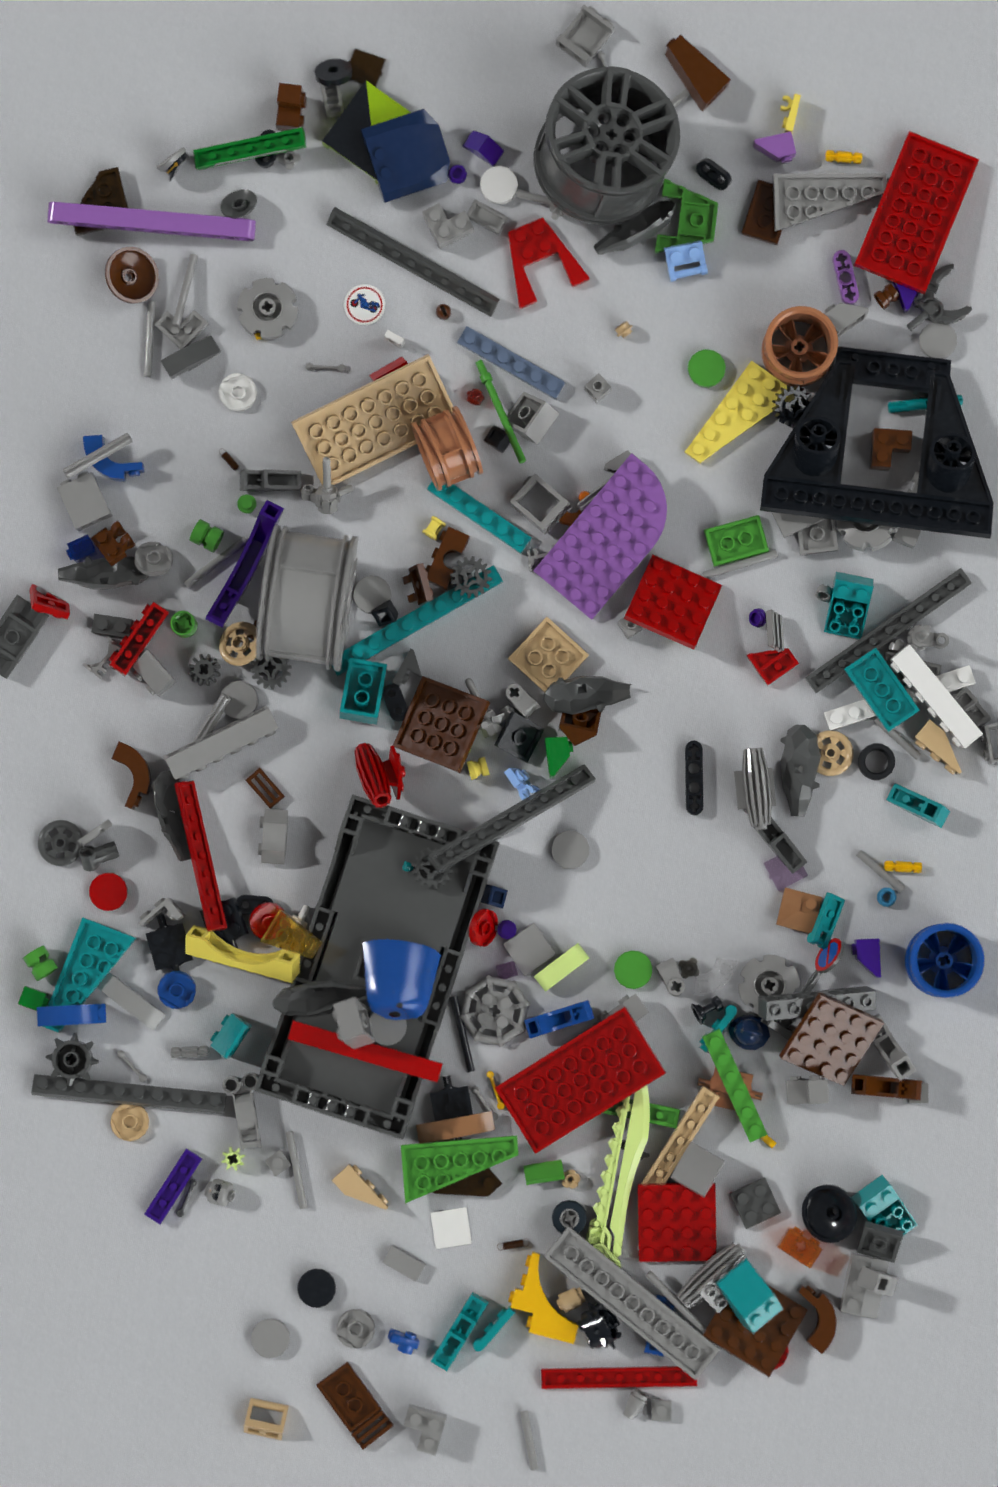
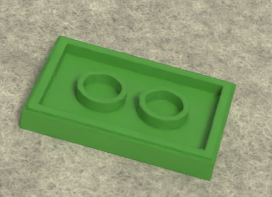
[704,515,769,567]

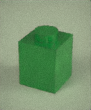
[18,986,50,1011]

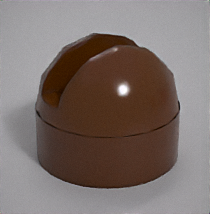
[436,304,451,320]

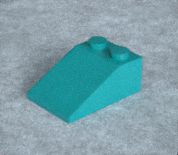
[339,658,387,725]
[210,1013,252,1059]
[716,1258,783,1333]

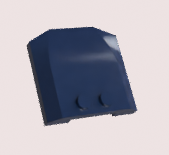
[360,109,450,203]

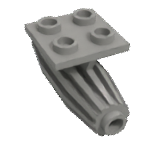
[734,748,776,830]
[676,1243,747,1313]

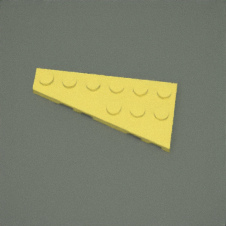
[685,361,787,464]

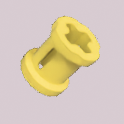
[422,516,446,541]

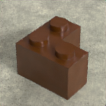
[276,83,307,131]
[869,428,912,471]

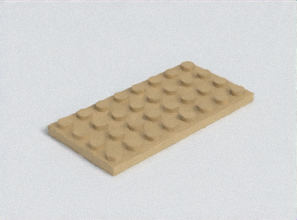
[291,354,453,485]

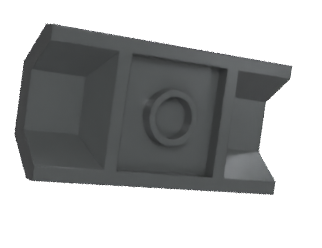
[0,595,49,679]

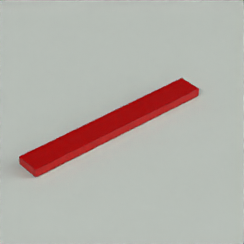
[174,781,227,932]
[288,1020,443,1082]
[541,1366,697,1389]

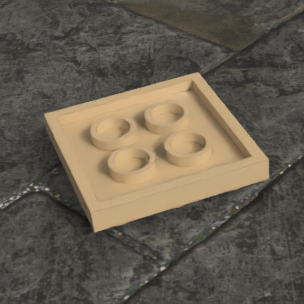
[508,617,589,693]

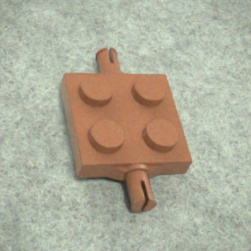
[697,1067,763,1111]

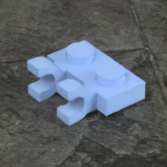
[504,768,540,800]

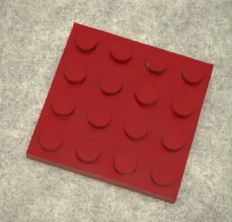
[624,555,722,650]
[638,1183,717,1262]

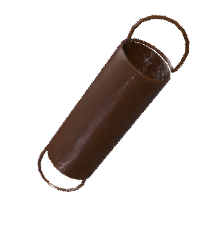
[219,448,242,474]
[497,1239,529,1250]

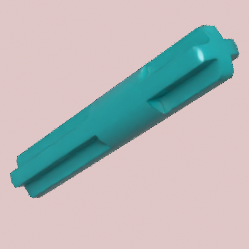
[887,395,963,413]

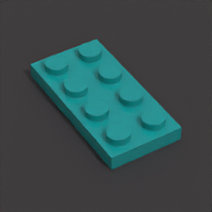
[844,648,920,732]

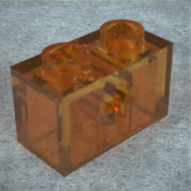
[776,1226,823,1269]

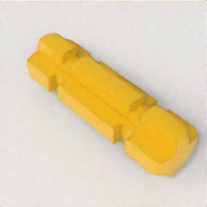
[825,150,863,164]
[884,861,922,873]

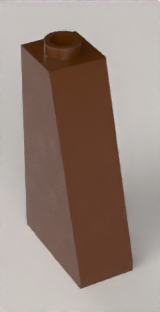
[665,34,731,112]

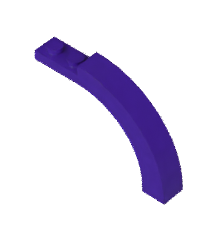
[206,500,284,628]

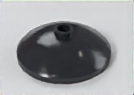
[802,1184,857,1243]

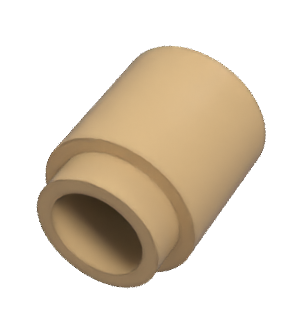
[556,1287,586,1313]

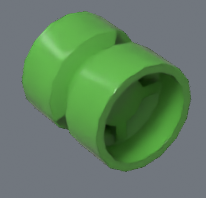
[189,519,225,553]
[170,611,198,638]
[23,945,58,981]

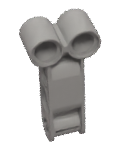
[222,1073,261,1151]

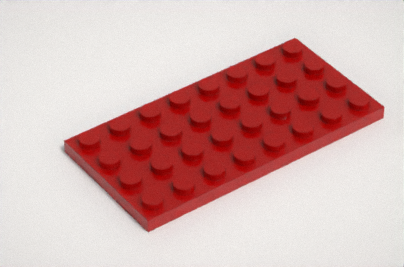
[854,131,979,294]
[495,1006,666,1154]

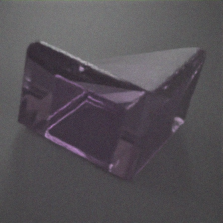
[496,961,518,979]

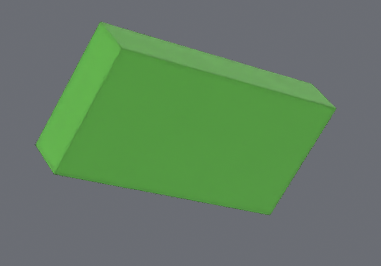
[523,1159,565,1185]

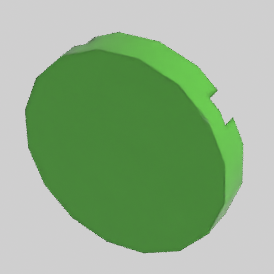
[688,349,726,388]
[614,951,653,989]

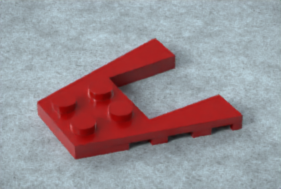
[508,217,590,309]

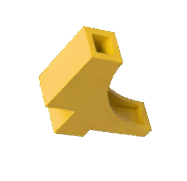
[508,1251,578,1344]

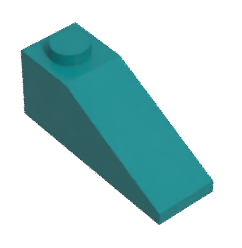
[886,783,950,828]

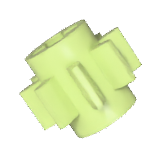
[221,1147,245,1171]

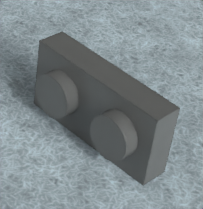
[91,614,133,638]

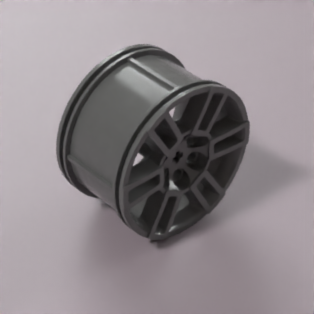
[533,66,680,225]

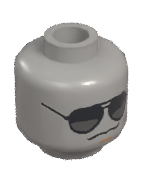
[205,1179,235,1207]

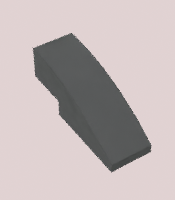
[161,336,221,379]
[240,469,301,491]
[754,817,807,874]

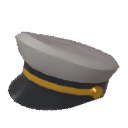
[157,147,189,182]

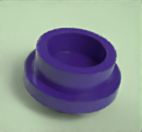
[448,165,467,184]
[749,608,766,628]
[497,920,517,939]

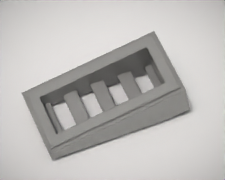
[320,84,344,119]

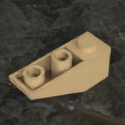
[913,719,962,775]
[332,1164,389,1210]

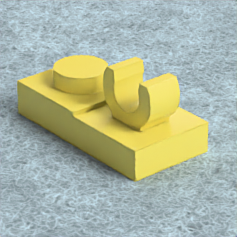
[780,93,801,133]

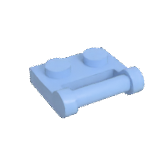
[664,240,708,282]

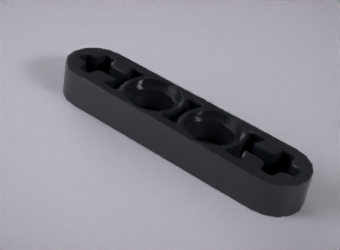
[685,740,703,816]

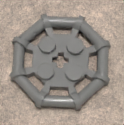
[459,975,531,1047]

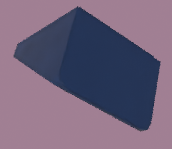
[481,884,508,909]

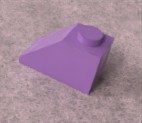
[753,132,796,163]

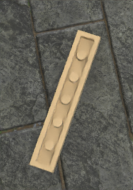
[641,1086,720,1184]

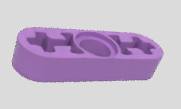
[832,250,859,305]

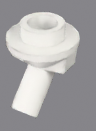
[288,905,310,932]

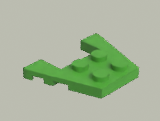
[655,179,718,253]

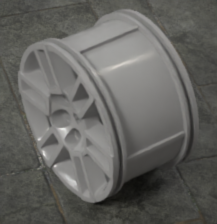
[256,525,358,671]

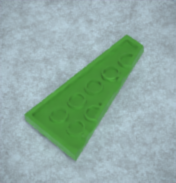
[401,1135,519,1204]

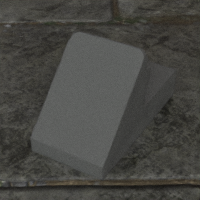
[392,648,422,687]

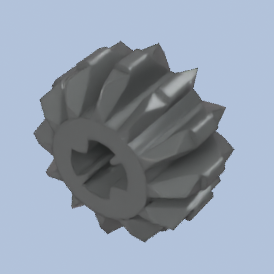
[189,654,221,686]

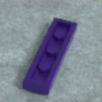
[144,1148,203,1225]

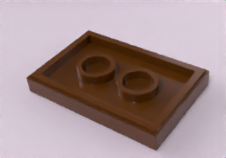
[741,179,782,245]
[316,1361,382,1433]

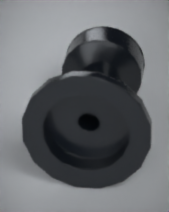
[691,996,724,1025]

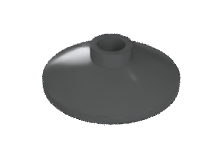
[220,189,257,219]

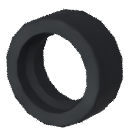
[858,743,895,780]

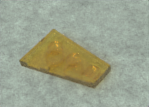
[260,910,322,959]

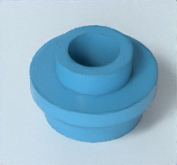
[877,888,896,907]

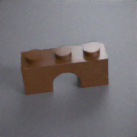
[426,527,470,590]

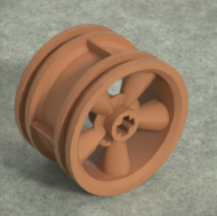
[761,306,838,387]
[411,406,483,491]

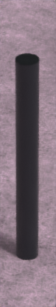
[450,996,475,1072]

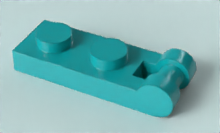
[807,892,845,949]
[699,1005,737,1052]
[473,1306,515,1352]

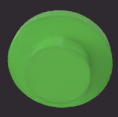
[237,494,257,514]

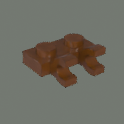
[91,520,136,567]
[402,563,433,605]

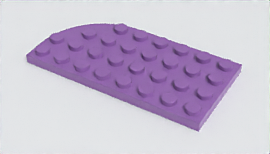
[533,453,667,620]

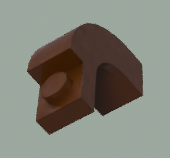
[111,741,151,810]
[851,1074,922,1100]
[796,1285,836,1354]

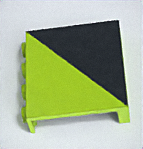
[322,80,411,185]

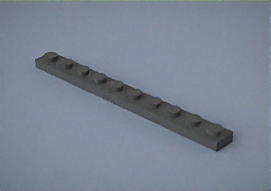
[326,207,500,317]
[805,568,972,693]
[428,764,596,873]
[31,1074,226,1114]

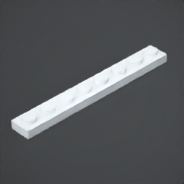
[823,665,976,731]

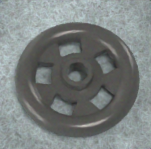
[38,820,83,866]

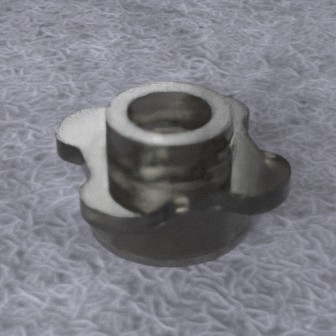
[678,957,700,979]

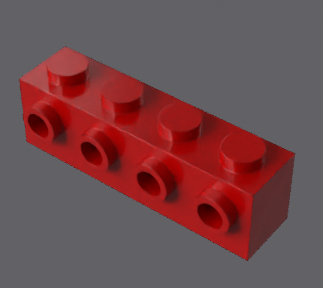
[109,602,169,677]

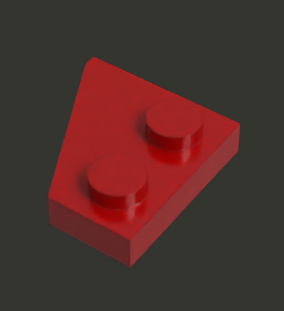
[29,584,70,620]
[746,648,799,686]

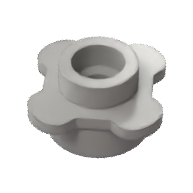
[278,151,301,170]

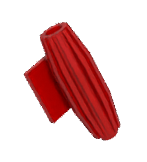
[354,743,405,808]

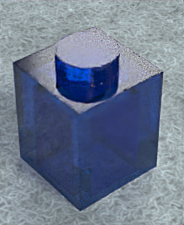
[66,534,98,563]

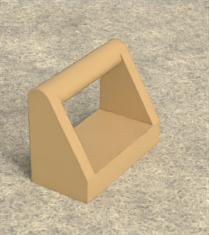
[243,1398,289,1440]

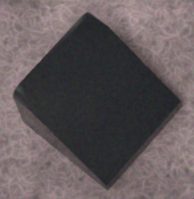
[483,425,510,453]
[371,600,398,627]

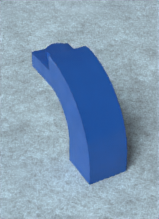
[83,435,145,482]
[524,1000,594,1039]
[37,1004,106,1026]

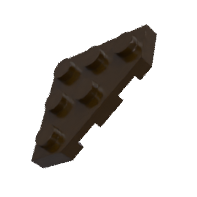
[74,167,128,236]
[432,1168,503,1197]

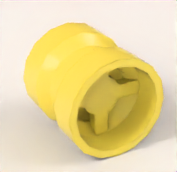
[466,757,490,780]

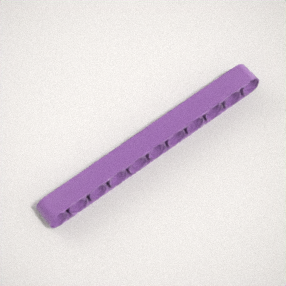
[47,202,256,241]

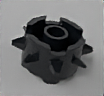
[578,1301,622,1349]

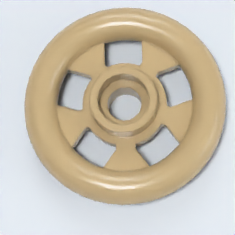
[219,622,257,666]
[817,730,853,776]

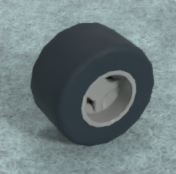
[552,1200,587,1234]

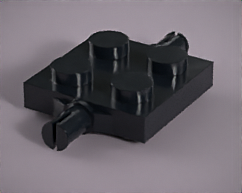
[200,897,249,948]
[146,914,193,971]
[430,1075,473,1140]

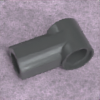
[79,841,119,871]

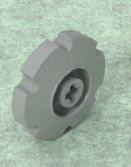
[237,278,298,340]
[837,520,898,552]
[738,955,800,1014]

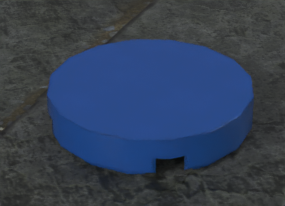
[157,971,196,1009]

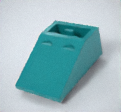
[824,572,874,639]
[851,1175,918,1236]

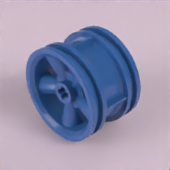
[905,923,985,997]

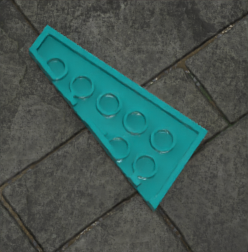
[42,917,137,1033]

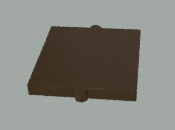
[348,48,386,87]

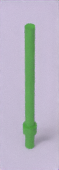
[476,360,526,464]

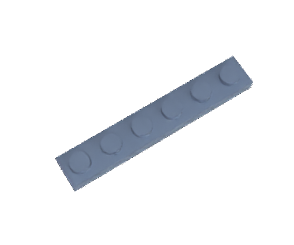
[457,326,565,400]

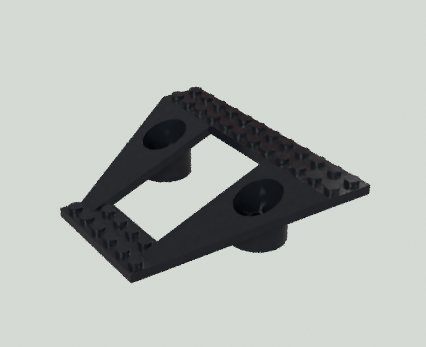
[760,347,994,539]

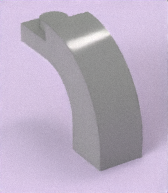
[873,1013,917,1081]

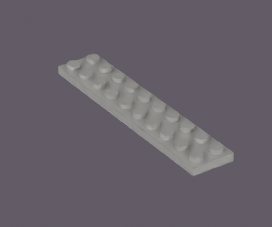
[544,1226,720,1380]

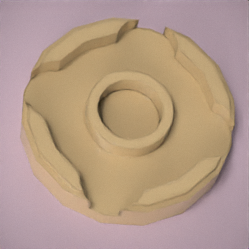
[110,1104,149,1141]

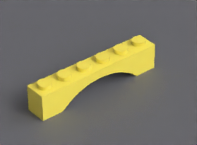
[185,925,300,983]

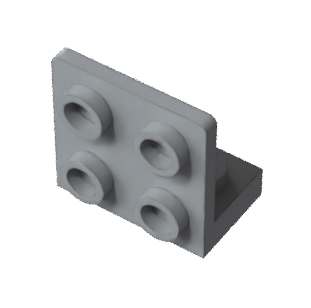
[138,898,186,927]

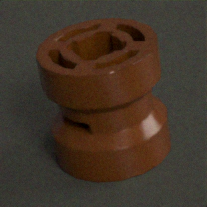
[874,283,900,310]

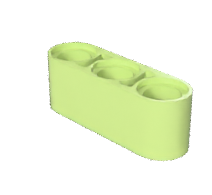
[534,943,589,992]

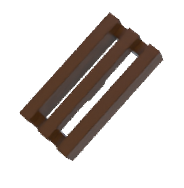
[246,768,285,809]
[351,1410,394,1450]

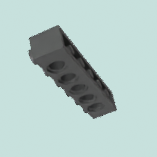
[758,986,876,1021]

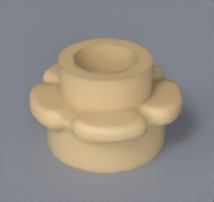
[615,321,632,338]
[562,1170,580,1189]

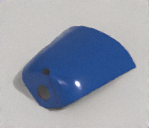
[363,939,441,1020]

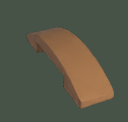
[416,1111,495,1143]

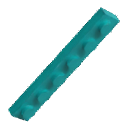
[427,482,532,554]

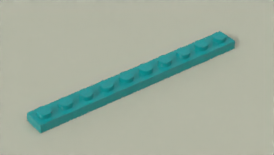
[331,565,503,676]

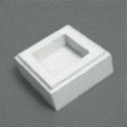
[384,330,405,348]

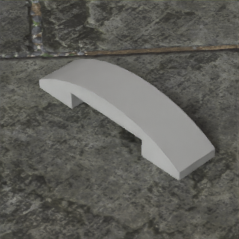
[97,972,165,1030]

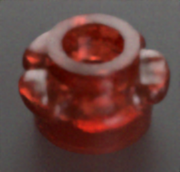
[467,389,485,405]

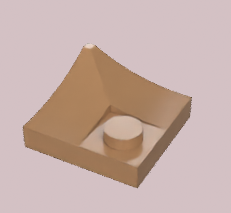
[776,887,822,934]

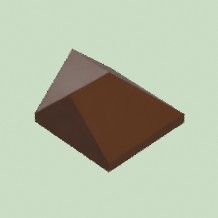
[558,708,601,746]

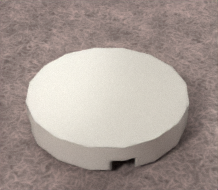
[480,166,518,204]
[219,373,257,412]

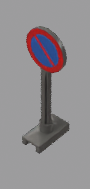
[761,938,844,1040]

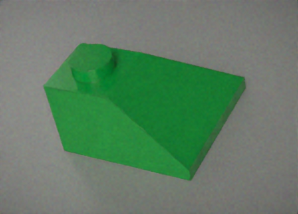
[545,737,573,779]

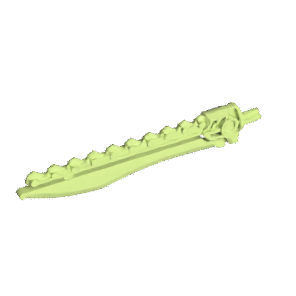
[586,1085,650,1268]

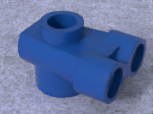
[388,1328,420,1355]

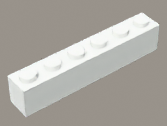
[890,644,983,749]

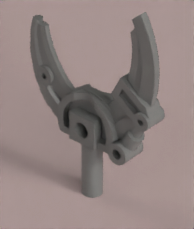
[907,264,972,331]

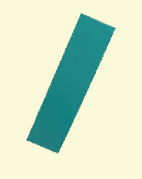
[430,1292,489,1371]

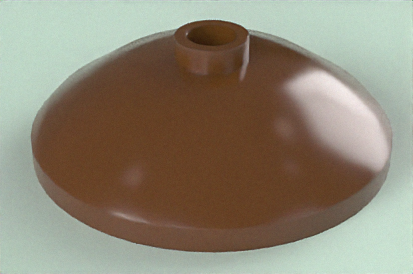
[105,247,159,304]

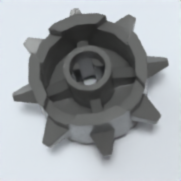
[46,1033,99,1086]

